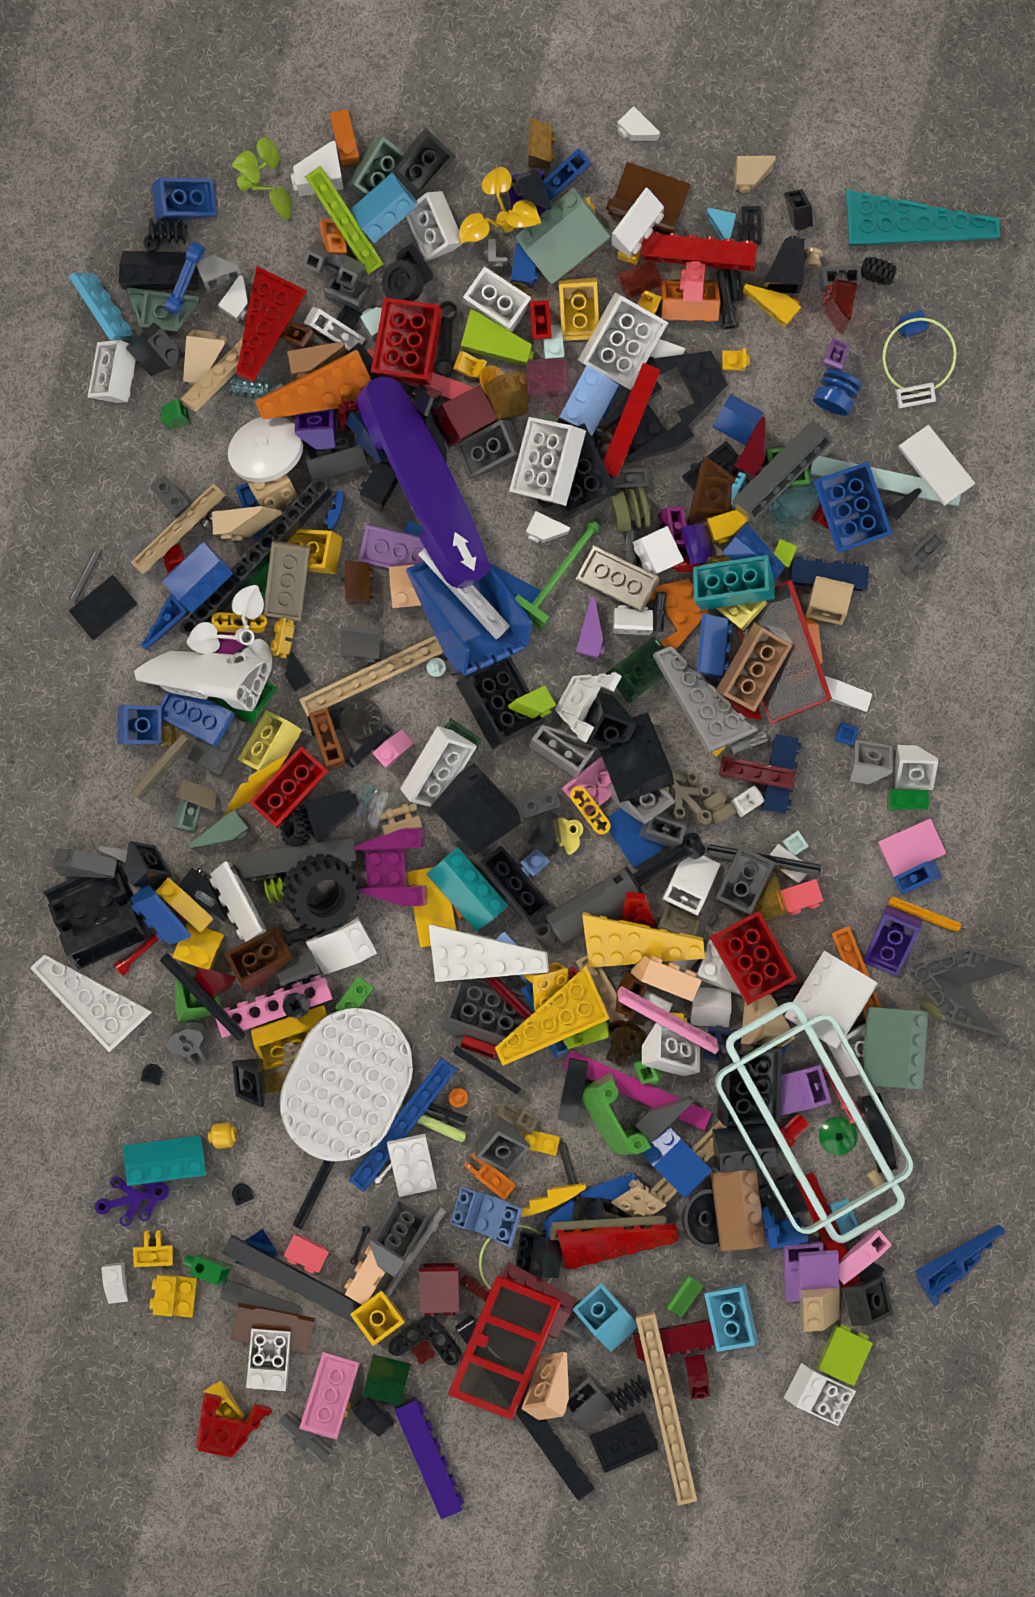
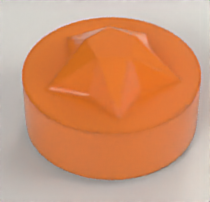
[449,1088,468,1108]

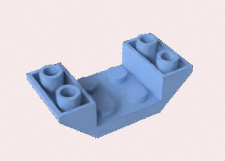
[450,1186,523,1247]

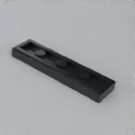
[453,1046,522,1095]

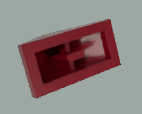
[193,968,236,998]

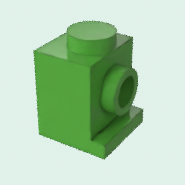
[633,1057,664,1085]

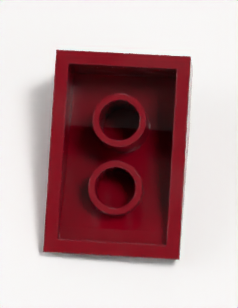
[732,416,765,483]

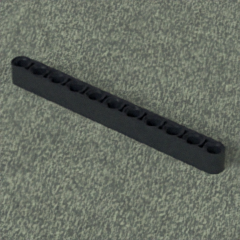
[180,478,332,637]
[455,1315,595,1501]

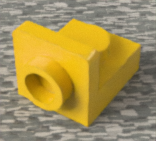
[722,348,750,371]

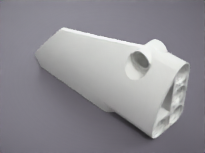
[134,651,271,711]

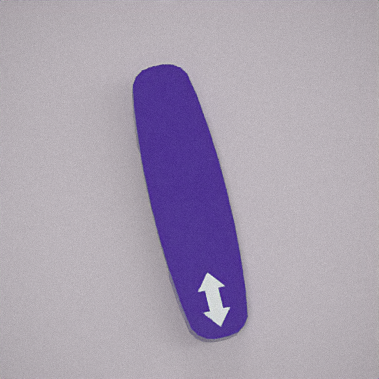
[357,377,489,588]

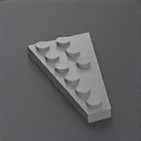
[653,646,758,754]

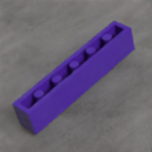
[394,1398,465,1520]

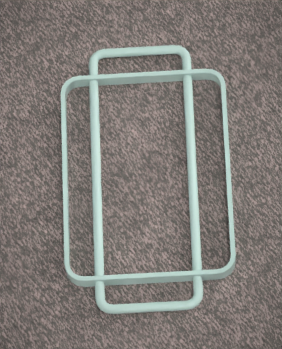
[715,1002,913,1243]

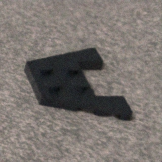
[652,351,727,425]

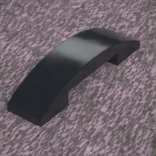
[861,1093,897,1173]

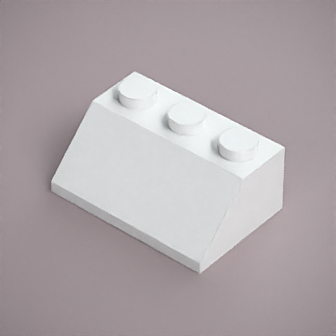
[611,188,664,258]
[406,191,463,262]
[463,267,531,332]
[87,340,136,403]
[642,1023,700,1076]

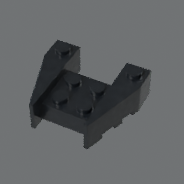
[604,380,694,463]

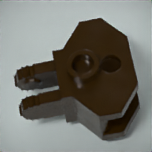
[606,1020,646,1066]

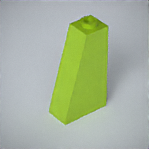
[461,309,534,367]

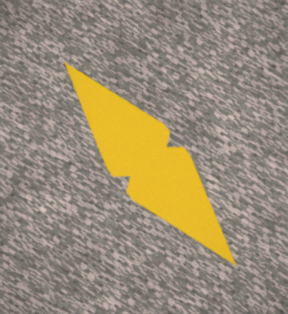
[222,752,289,817]

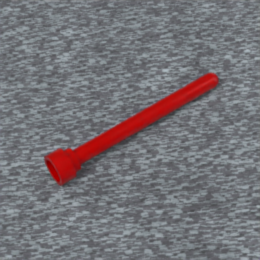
[113,913,183,976]

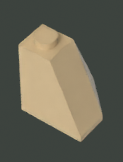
[183,329,227,386]
[741,994,795,1047]

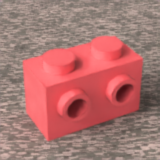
[680,261,706,303]
[777,879,823,915]
[284,1233,330,1274]

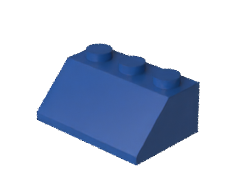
[162,541,233,613]
[697,614,733,678]
[130,884,192,945]

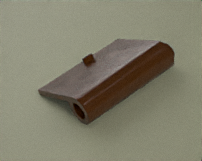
[606,162,691,235]

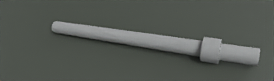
[384,1207,447,1298]

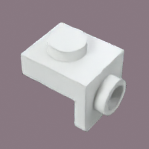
[730,786,765,817]

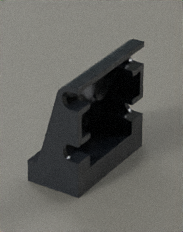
[43,866,149,970]

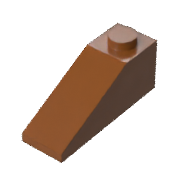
[309,708,345,771]

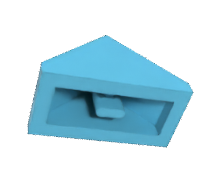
[705,208,736,240]

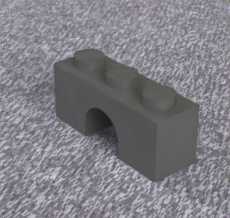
[302,240,366,290]

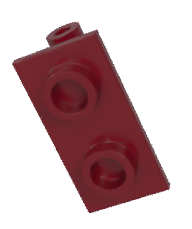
[337,396,358,435]

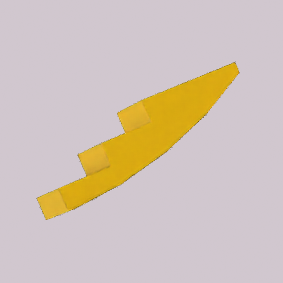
[520,1182,587,1218]

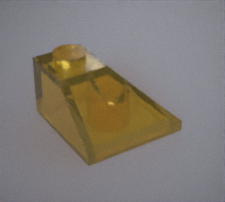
[755,877,789,921]

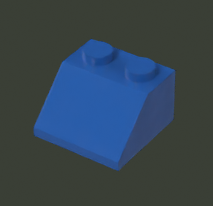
[117,705,162,745]

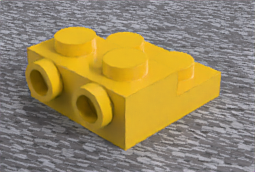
[149,1273,197,1318]

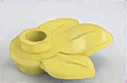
[558,818,584,855]

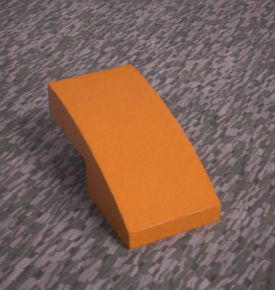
[319,219,347,254]

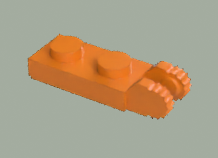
[464,1152,517,1200]

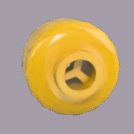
[208,1122,238,1149]

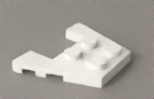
[555,672,622,742]

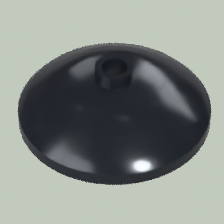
[682,1189,720,1249]

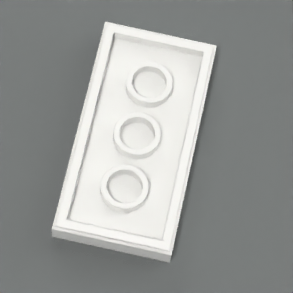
[898,425,975,506]

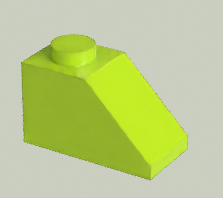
[508,686,556,719]

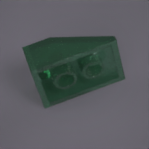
[606,637,664,704]

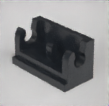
[396,242,434,284]

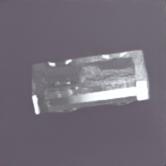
[363,790,389,829]

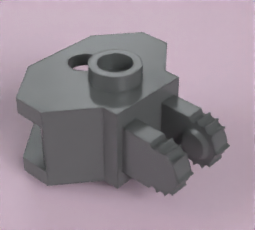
[166,1020,208,1066]

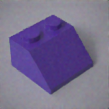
[294,409,336,450]

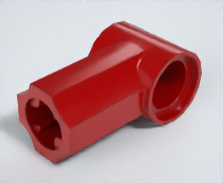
[773,1113,810,1150]

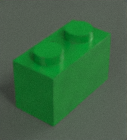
[887,790,929,811]

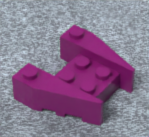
[353,827,428,906]

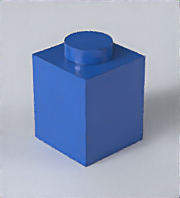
[897,309,929,339]

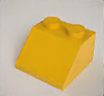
[172,923,224,970]
[350,1290,406,1346]

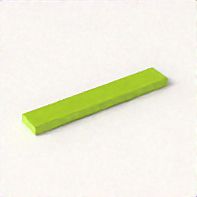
[304,166,384,275]

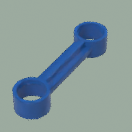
[165,242,205,315]

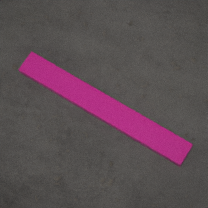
[562,1050,712,1130]

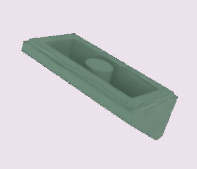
[173,798,201,832]

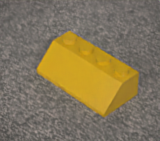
[250,1005,328,1071]

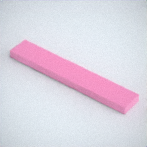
[617,987,719,1054]

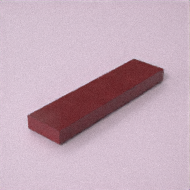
[718,756,797,790]

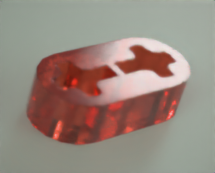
[460,1274,490,1301]

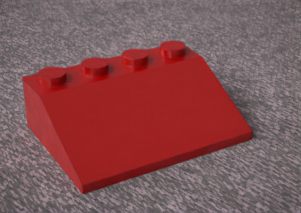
[371,298,443,385]
[709,911,797,1006]

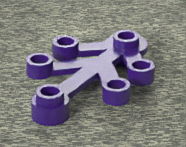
[95,1177,169,1227]

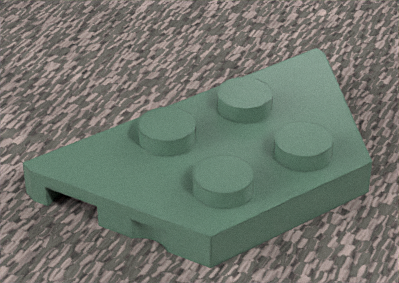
[127,287,200,333]

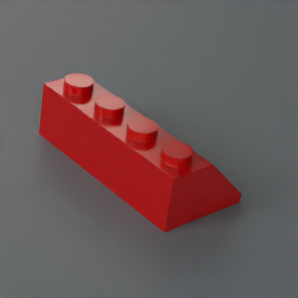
[249,746,329,828]

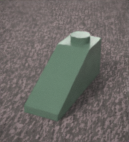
[188,810,249,849]

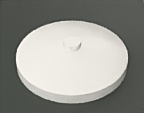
[228,417,303,483]

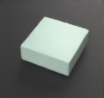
[782,831,809,856]

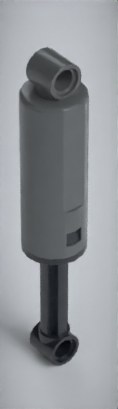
[533,832,706,949]

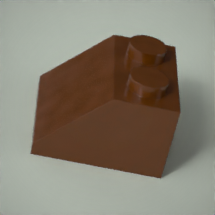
[345,560,374,604]

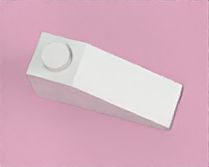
[304,307,366,351]
[812,676,872,712]

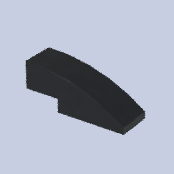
[558,1058,588,1123]

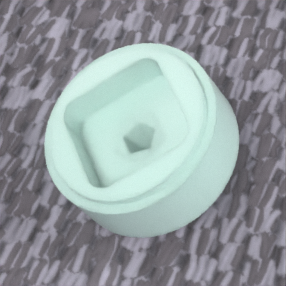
[427,658,446,677]

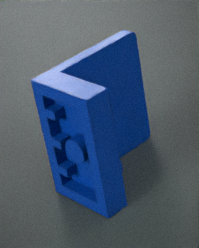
[761,1206,808,1249]

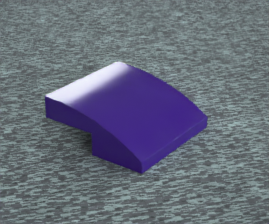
[681,525,717,565]

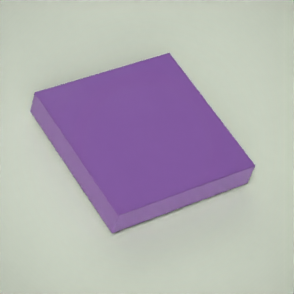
[798,1250,839,1290]

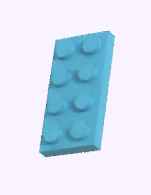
[69,272,134,340]

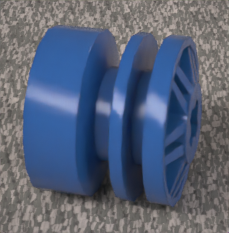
[812,368,862,416]

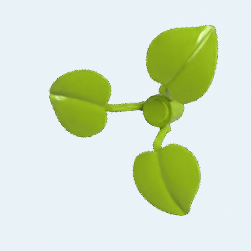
[232,137,292,221]

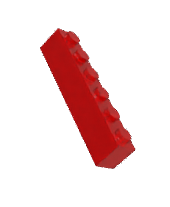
[641,231,758,272]

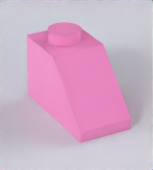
[372,729,415,769]

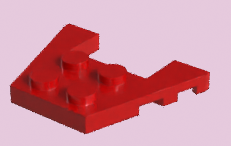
[196,1392,272,1458]

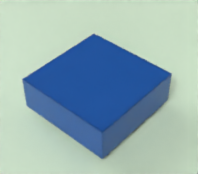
[835,722,859,747]

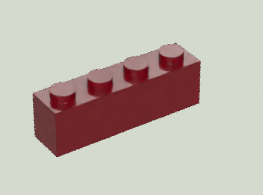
[633,1319,715,1362]

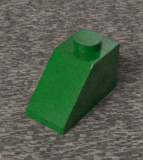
[160,399,191,429]

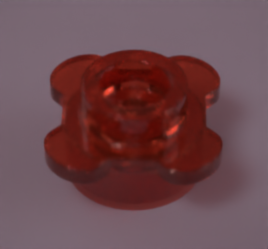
[411,1341,434,1364]

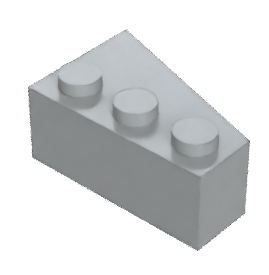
[529,725,598,779]

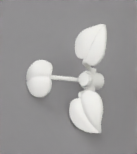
[187,585,272,672]

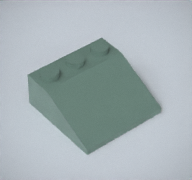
[346,136,412,197]

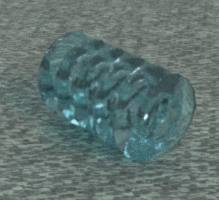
[228,373,269,399]

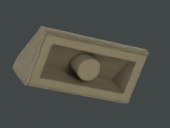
[176,779,217,811]

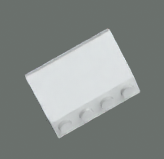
[578,293,668,390]
[509,417,586,506]
[210,861,267,942]
[784,951,878,1050]

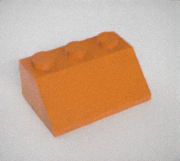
[661,280,720,322]

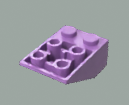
[780,1064,832,1116]
[782,1241,823,1302]

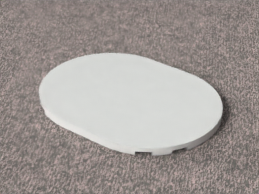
[280,1008,413,1161]

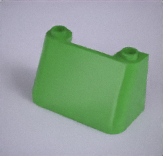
[582,1072,651,1155]

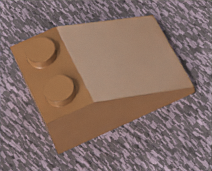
[287,341,347,380]

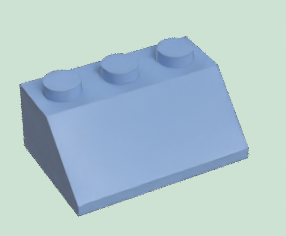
[559,366,619,436]

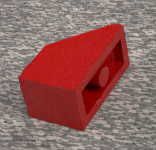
[529,300,552,340]

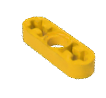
[211,612,267,633]
[570,786,610,835]

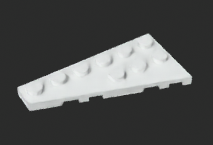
[429,924,549,982]
[31,955,152,1052]

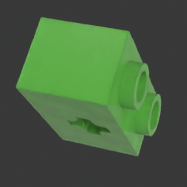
[335,976,374,1011]

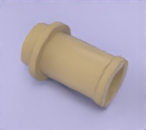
[866,1168,888,1194]

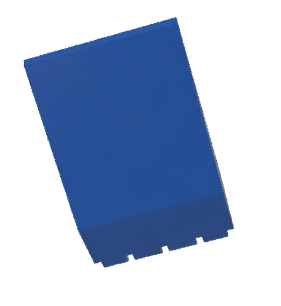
[406,561,532,676]

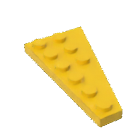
[582,912,705,968]
[495,966,610,1066]

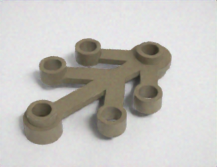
[663,771,712,827]

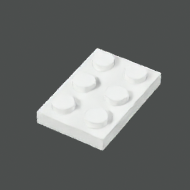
[387,1134,437,1197]

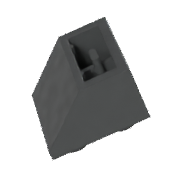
[639,807,686,848]
[566,1373,613,1429]

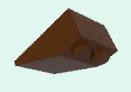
[224,927,293,993]

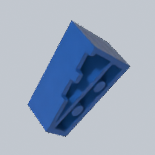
[722,523,785,580]

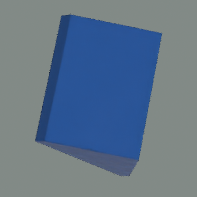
[712,394,764,445]

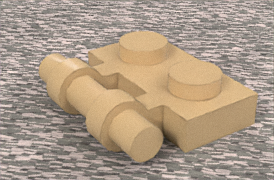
[379,803,422,835]

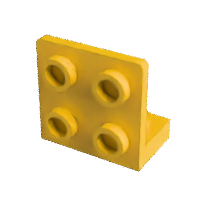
[523,962,569,1011]

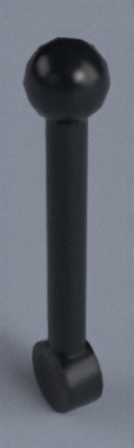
[350,1226,370,1265]

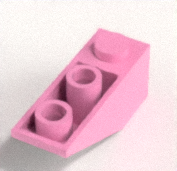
[839,1230,892,1284]

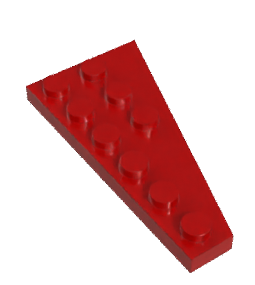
[236,266,307,383]
[557,1224,679,1270]

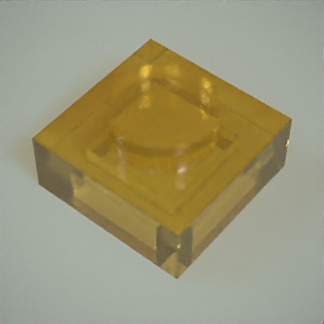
[157,726,176,748]

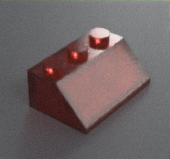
[822,279,857,334]

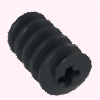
[148,218,187,244]
[282,993,310,1018]
[610,1374,653,1415]

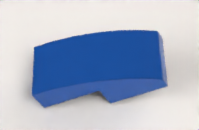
[325,491,344,532]

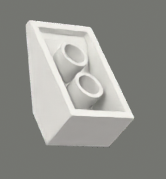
[306,915,377,975]
[696,940,741,996]

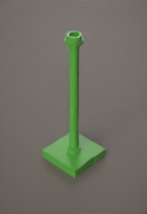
[515,520,600,631]

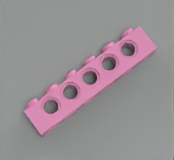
[215,975,333,1038]

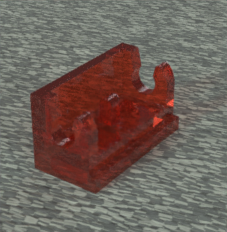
[618,260,661,299]

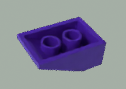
[863,905,922,977]

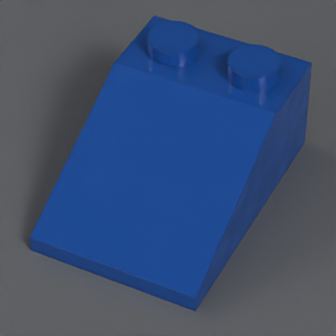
[152,178,217,222]
[641,1126,712,1198]

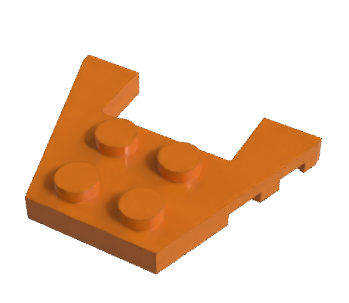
[647,579,709,650]

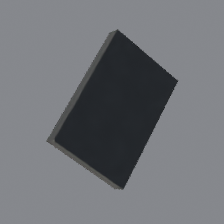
[69,575,138,641]
[589,1412,658,1473]

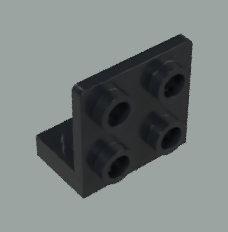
[758,1172,807,1223]

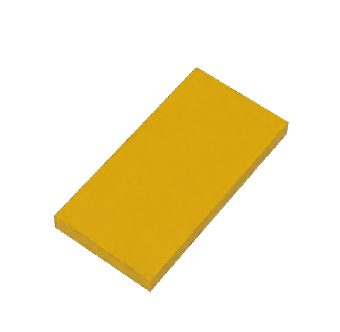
[407,867,456,948]

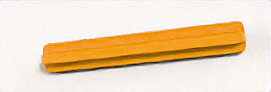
[888,896,961,932]

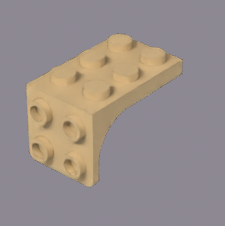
[246,474,298,513]

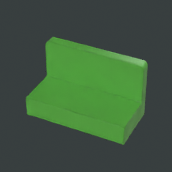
[665,1274,703,1318]

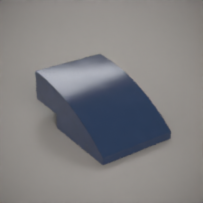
[345,409,389,464]

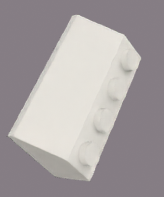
[400,726,477,807]

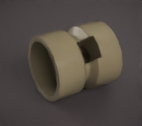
[702,789,737,825]

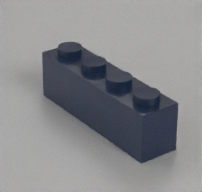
[789,557,869,592]
[761,734,801,814]

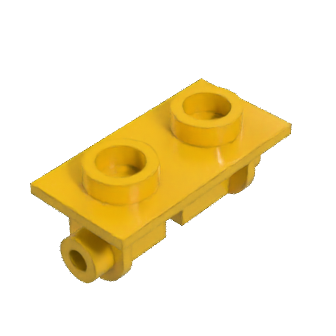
[270,618,295,659]

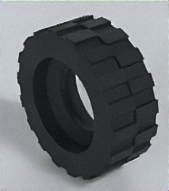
[381,260,425,301]

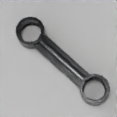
[436,301,457,378]

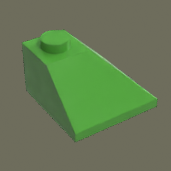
[175,976,221,1023]

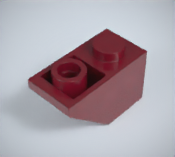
[685,1354,710,1400]

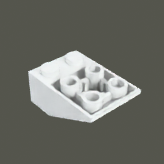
[661,856,720,916]
[246,1328,291,1391]
[784,1363,856,1426]

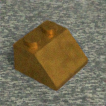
[528,118,555,168]
[484,371,532,420]

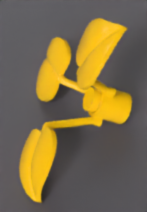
[459,167,541,244]

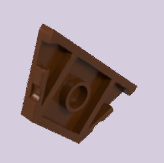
[687,456,736,526]

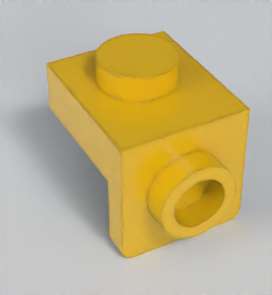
[453,351,487,379]

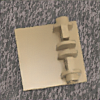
[611,1180,666,1217]

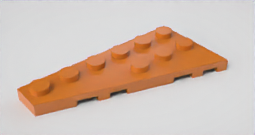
[254,350,371,419]

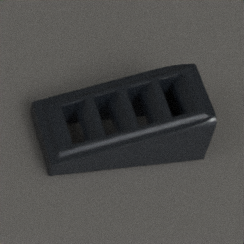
[885,487,922,520]

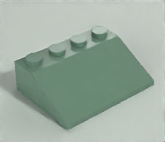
[515,188,611,285]
[861,1007,928,1090]

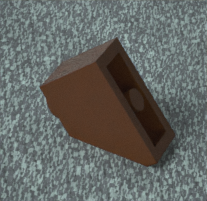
[281,322,316,350]
[615,970,649,1018]

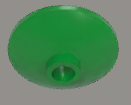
[819,1117,857,1156]

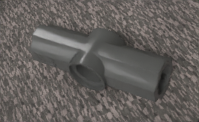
[278,1410,333,1463]

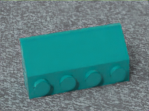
[693,555,775,610]
[426,847,508,932]
[123,1135,206,1186]

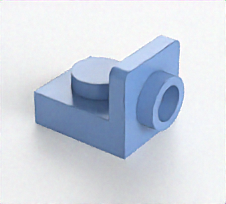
[520,848,550,877]

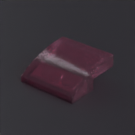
[527,359,569,398]

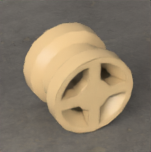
[804,248,823,269]

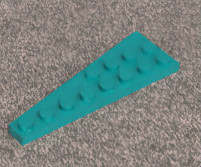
[845,189,1000,246]

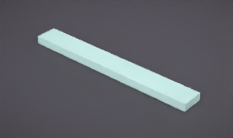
[809,456,961,506]

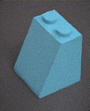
[573,1283,638,1352]

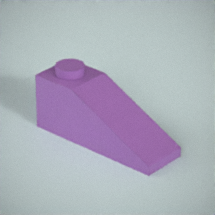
[822,338,850,370]
[575,597,605,660]

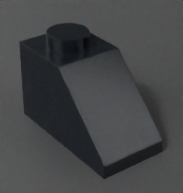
[784,189,813,230]
[528,810,561,857]
[585,1197,631,1220]
[352,1397,393,1437]

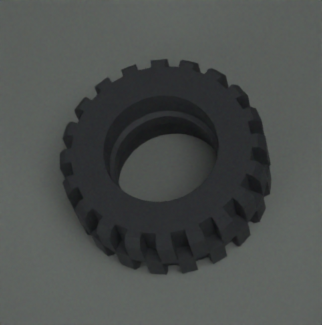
[282,853,360,931]

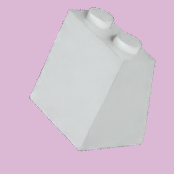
[291,141,343,196]

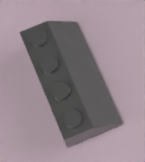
[369,1196,430,1277]

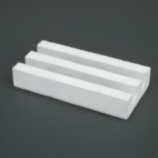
[895,382,936,408]

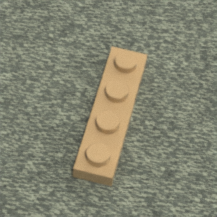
[575,954,631,1023]

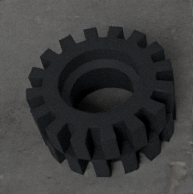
[861,257,897,285]
[280,811,311,846]

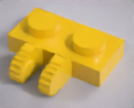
[133,1230,174,1267]

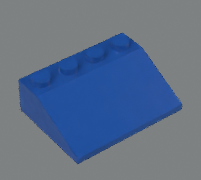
[813,462,892,553]

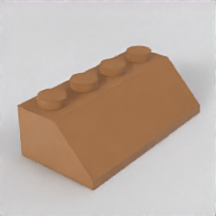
[716,623,793,712]
[711,1169,766,1251]

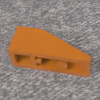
[330,109,360,167]

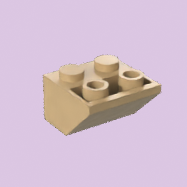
[805,576,854,625]

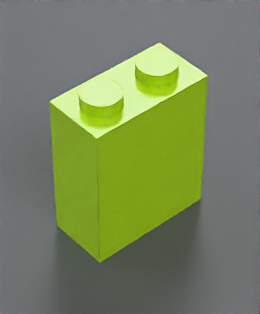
[816,1323,873,1386]

